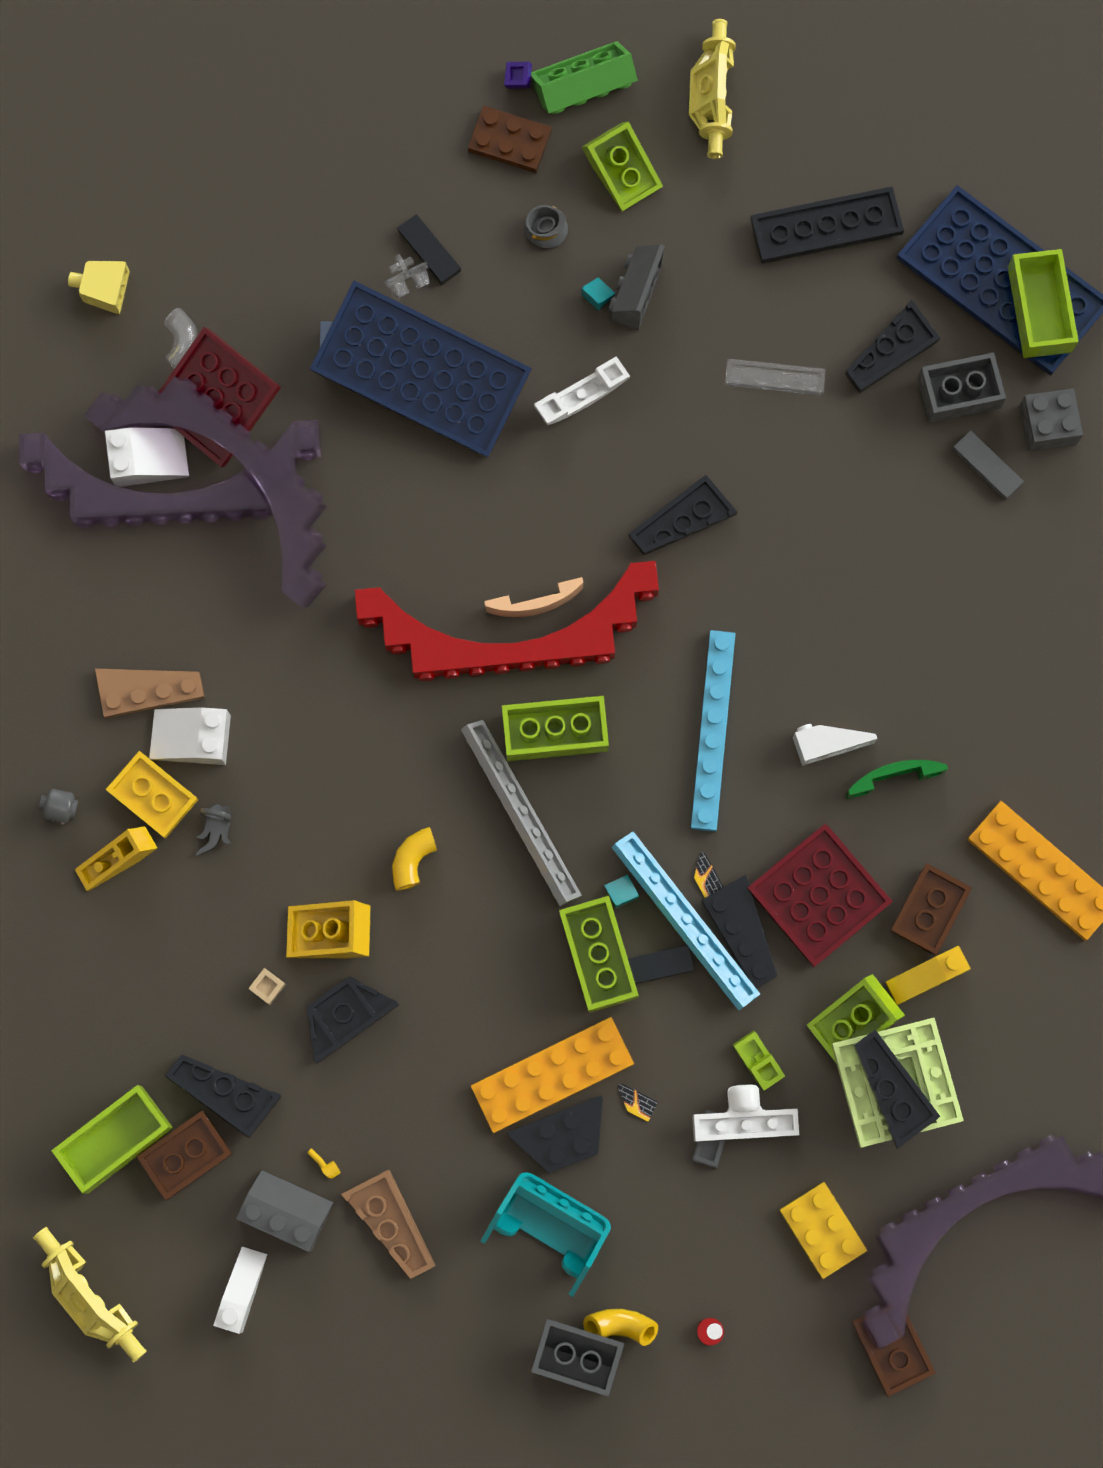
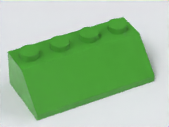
[531,41,638,114]

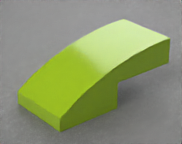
[732,1031,785,1091]

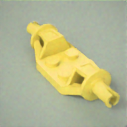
[689,19,736,159]
[33,1227,147,1363]

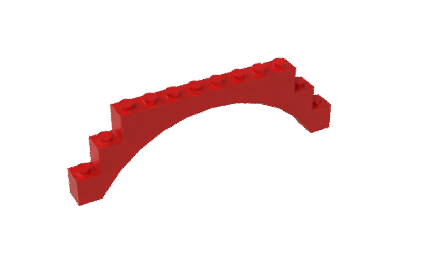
[355,561,659,681]

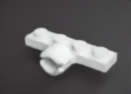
[692,1085,799,1141]

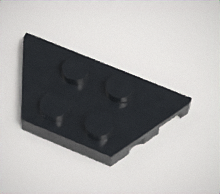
[307,976,399,1064]
[507,1096,603,1173]

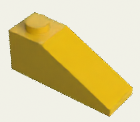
[75,826,157,891]
[885,946,971,1005]

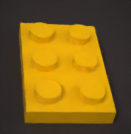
[106,751,199,839]
[779,1182,867,1279]

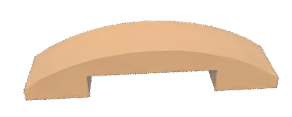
[484,577,583,617]

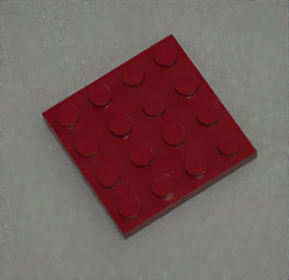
[148,327,281,467]
[747,823,893,968]

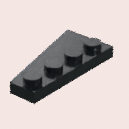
[628,475,738,555]
[853,1030,941,1149]

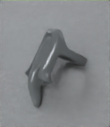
[196,804,232,856]

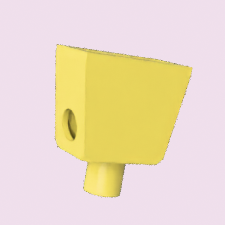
[68,261,130,314]

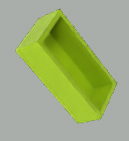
[1008,249,1079,358]
[51,1085,174,1194]

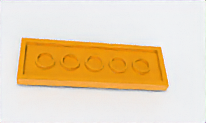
[967,801,1103,941]
[471,1017,634,1134]

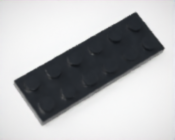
[750,187,904,264]

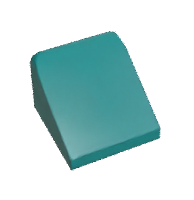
[581,277,616,311]
[604,875,639,909]

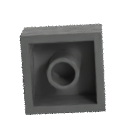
[1019,388,1083,451]

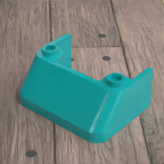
[480,1172,611,1297]

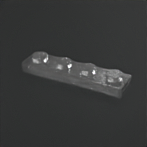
[725,359,826,395]

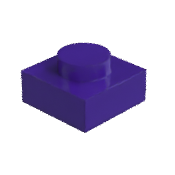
[504,62,532,89]

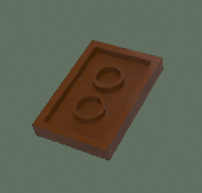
[468,105,552,173]
[890,863,972,956]
[136,1110,232,1201]
[851,1298,936,1397]

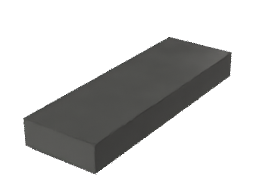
[952,430,1024,500]

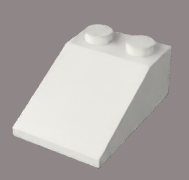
[105,428,190,487]
[149,707,231,765]

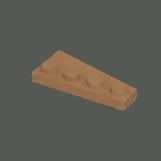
[95,669,205,719]
[341,1170,436,1279]

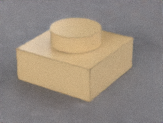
[248,968,286,1005]

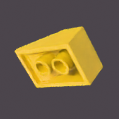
[286,900,370,959]

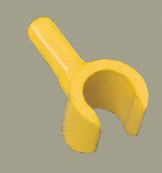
[307,1149,341,1179]

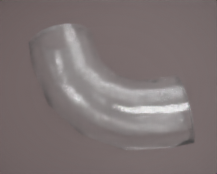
[164,308,198,369]

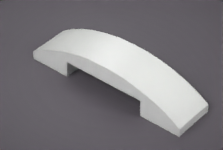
[534,356,630,425]

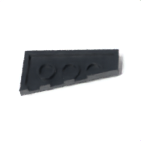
[845,300,940,393]
[701,875,777,989]
[165,1054,281,1139]

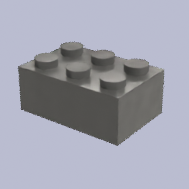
[917,352,1006,423]

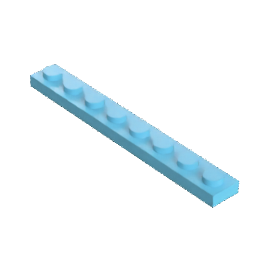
[691,630,735,832]
[611,832,760,1011]

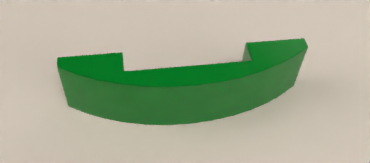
[846,760,948,800]

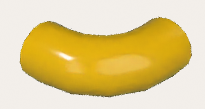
[392,827,437,891]
[583,1309,658,1346]

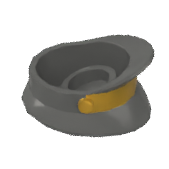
[524,205,568,248]

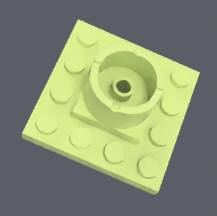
[831,1018,964,1148]

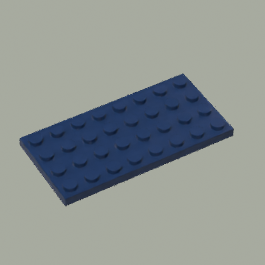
[896,185,1103,376]
[310,280,532,458]

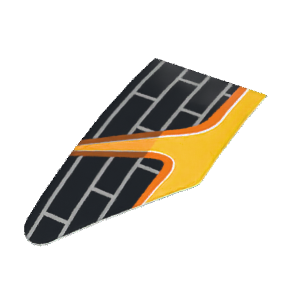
[694,852,723,898]
[618,1084,658,1122]

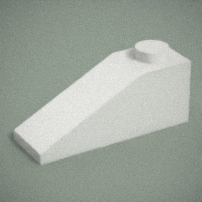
[792,724,877,766]
[213,1247,268,1334]

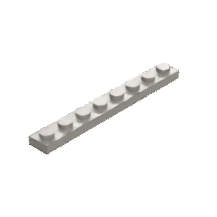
[461,720,582,906]

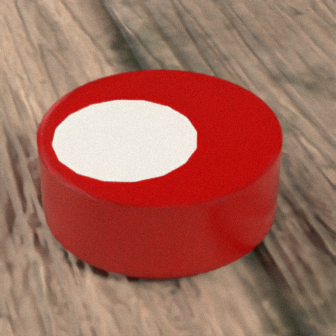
[697,1318,724,1345]

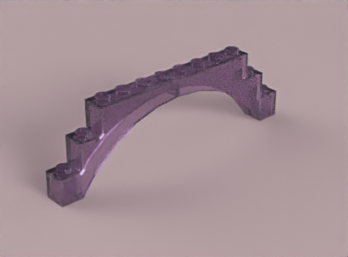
[84,377,327,608]
[19,420,321,528]
[861,1135,1103,1349]

